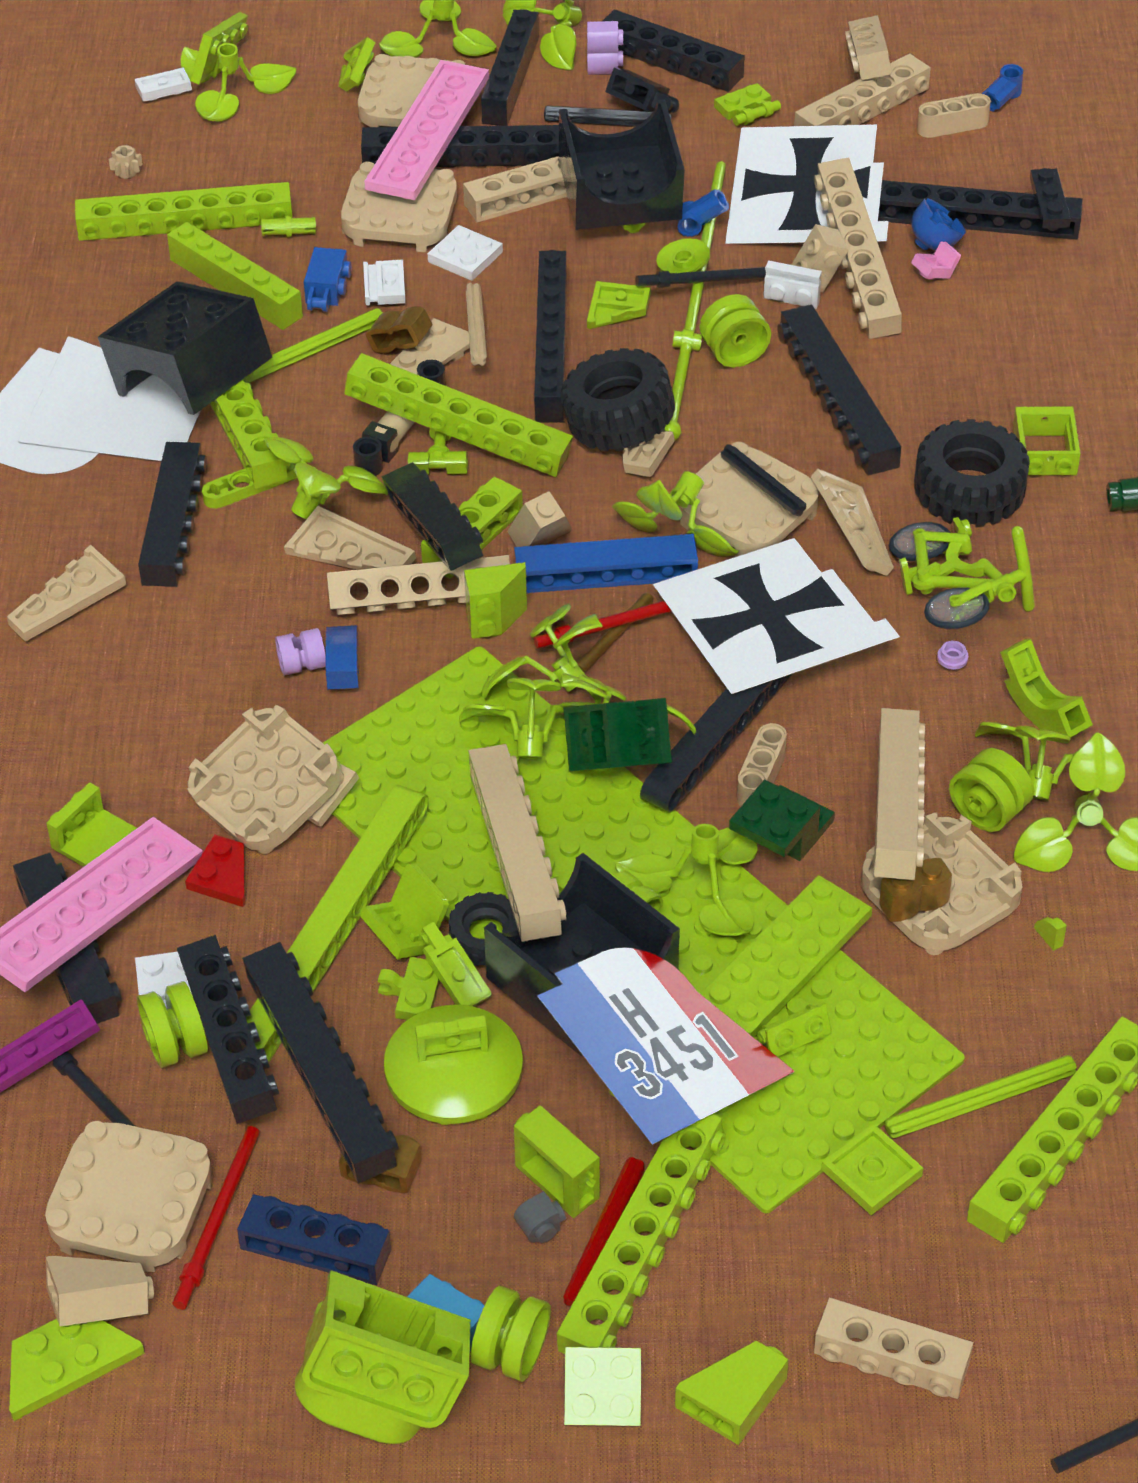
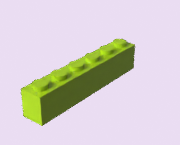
[167,222,303,330]

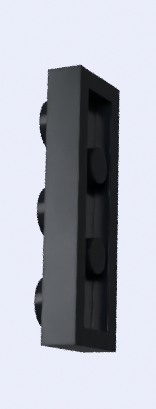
[1030,168,1071,228]

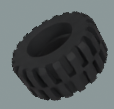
[560,348,675,451]
[914,419,1030,527]

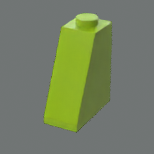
[675,1341,789,1445]

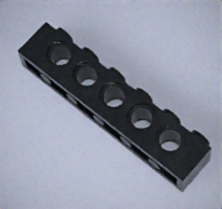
[601,9,745,92]
[177,935,279,1124]

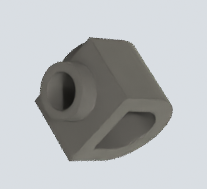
[514,1191,566,1243]

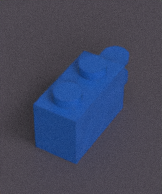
[304,247,352,312]

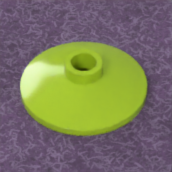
[656,238,710,273]

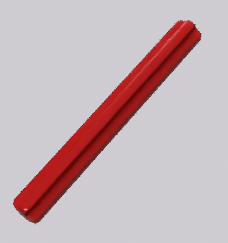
[563,1157,644,1306]

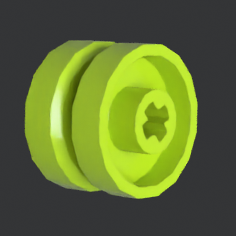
[699,294,772,368]
[949,748,1034,832]
[137,981,208,1068]
[470,1285,551,1382]

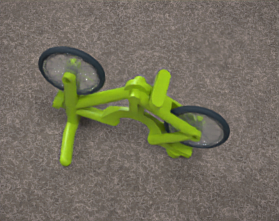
[889,517,1035,629]

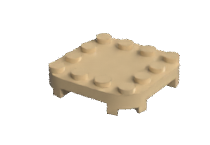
[358,54,465,127]
[341,162,457,252]
[677,442,819,557]
[187,704,344,854]
[860,812,1022,955]
[45,1121,213,1272]

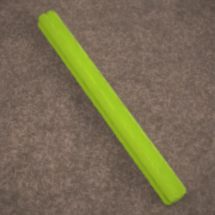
[244,308,383,383]
[885,1055,1077,1139]

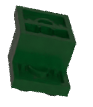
[563,698,672,771]
[729,779,835,861]

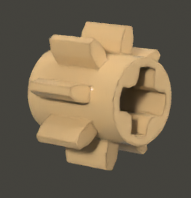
[109,145,143,179]

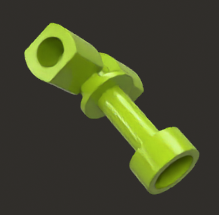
[408,428,468,474]

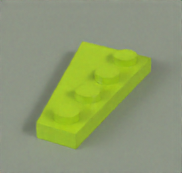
[190,12,248,85]

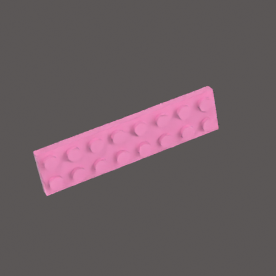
[364,60,489,200]
[0,817,203,992]

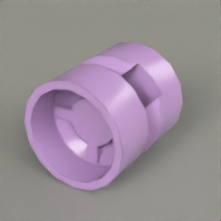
[275,628,326,675]

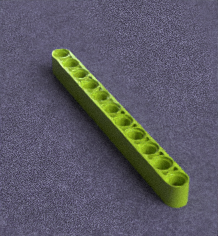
[245,785,429,1063]

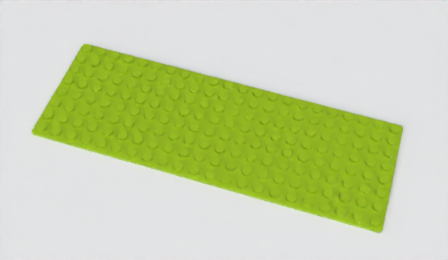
[323,647,964,1213]

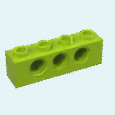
[421,476,523,579]

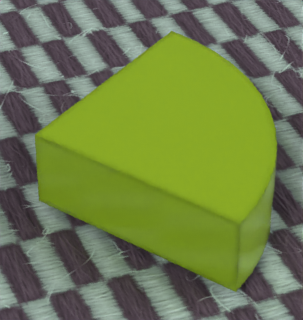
[1034,917,1067,951]

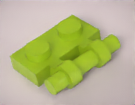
[714,83,781,126]

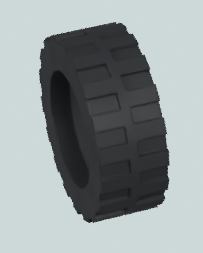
[449,892,518,967]

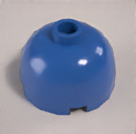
[911,198,966,251]

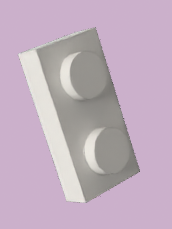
[134,68,192,102]

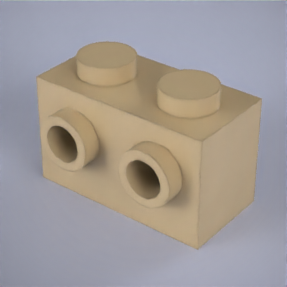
[791,224,849,292]

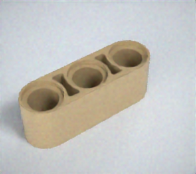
[917,93,991,138]
[737,723,787,807]

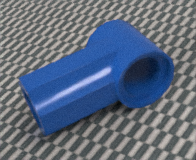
[982,64,1023,112]
[678,189,729,237]

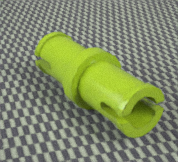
[261,215,316,237]

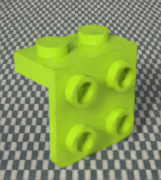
[46,782,137,867]
[360,863,449,959]

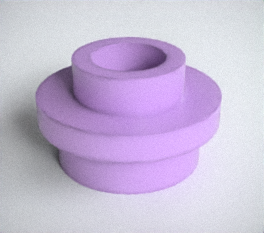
[937,641,968,669]

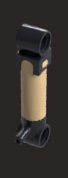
[353,359,446,476]

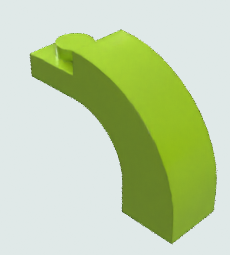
[1000,639,1093,738]

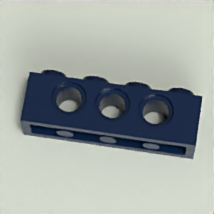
[237,1194,391,1286]

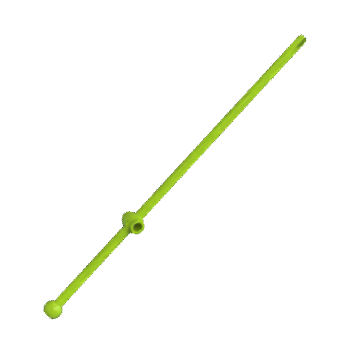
[664,161,726,441]

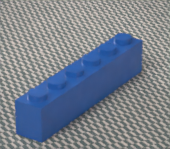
[514,534,698,593]

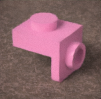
[911,242,961,280]

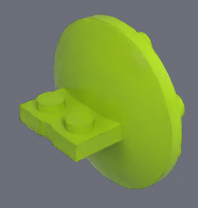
[384,1005,523,1125]

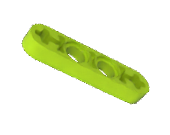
[202,462,307,509]

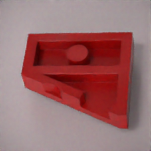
[185,834,245,907]

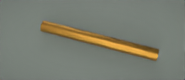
[577,592,654,673]

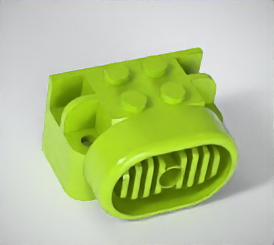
[295,1270,471,1444]

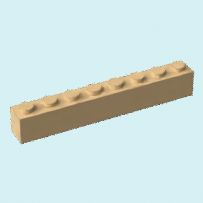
[874,708,925,880]
[468,744,566,942]

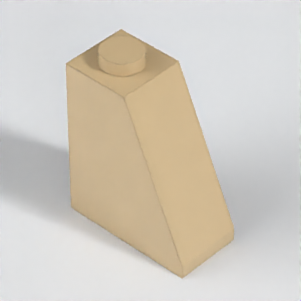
[507,491,572,547]
[46,1256,154,1326]

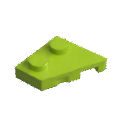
[338,37,375,92]
[587,281,651,329]

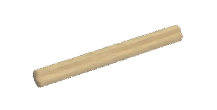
[466,283,487,366]

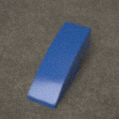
[326,625,359,690]

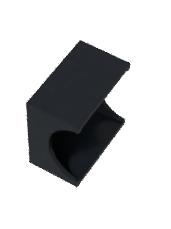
[558,99,685,230]
[98,281,272,415]
[484,853,680,1056]

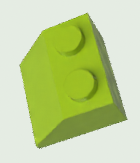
[464,562,527,639]

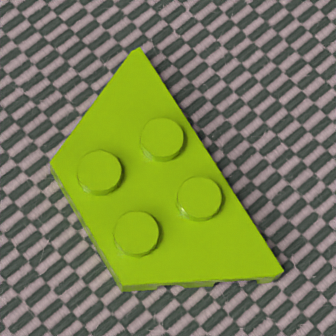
[9,1318,145,1421]

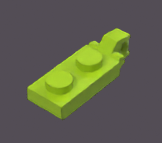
[419,922,492,1007]

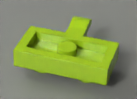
[378,957,440,1020]

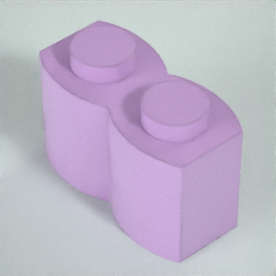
[587,21,623,75]

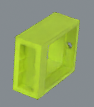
[1013,406,1081,475]
[514,1105,600,1219]

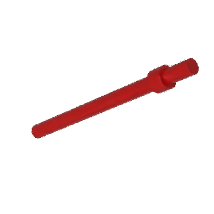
[534,601,671,649]
[172,1126,260,1310]

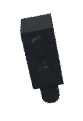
[605,67,679,113]

